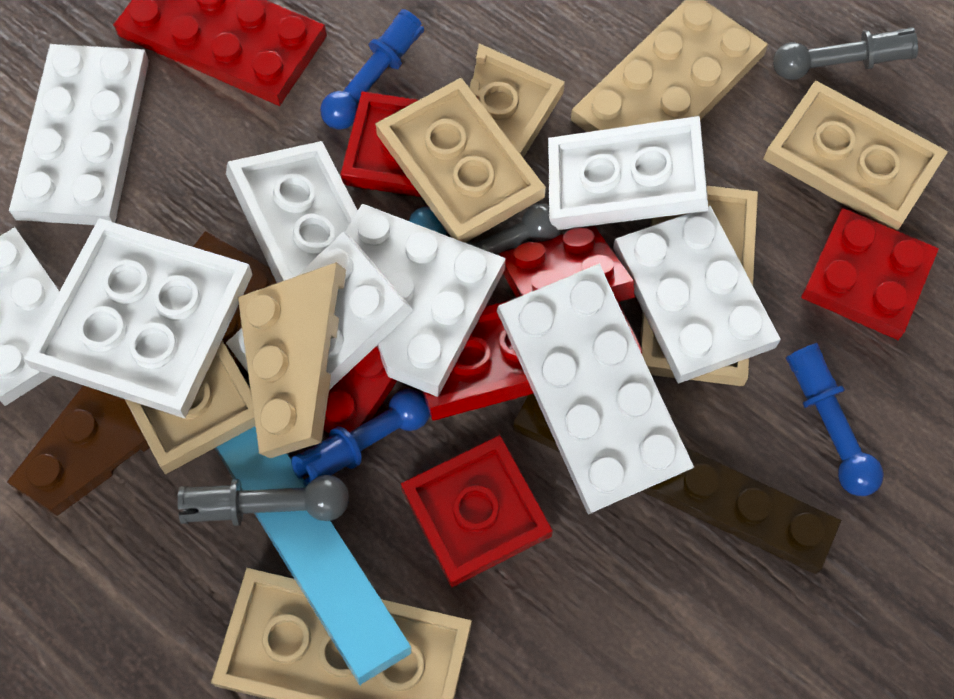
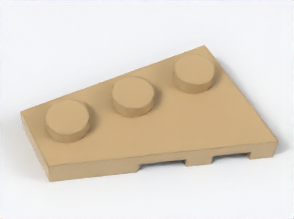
[470,43,565,158]
[238,262,346,458]

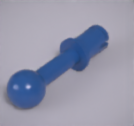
[320,9,425,129]
[786,343,884,496]
[291,388,430,486]

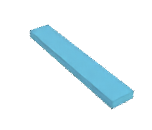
[215,426,412,686]

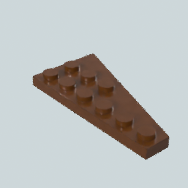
[7,231,277,516]

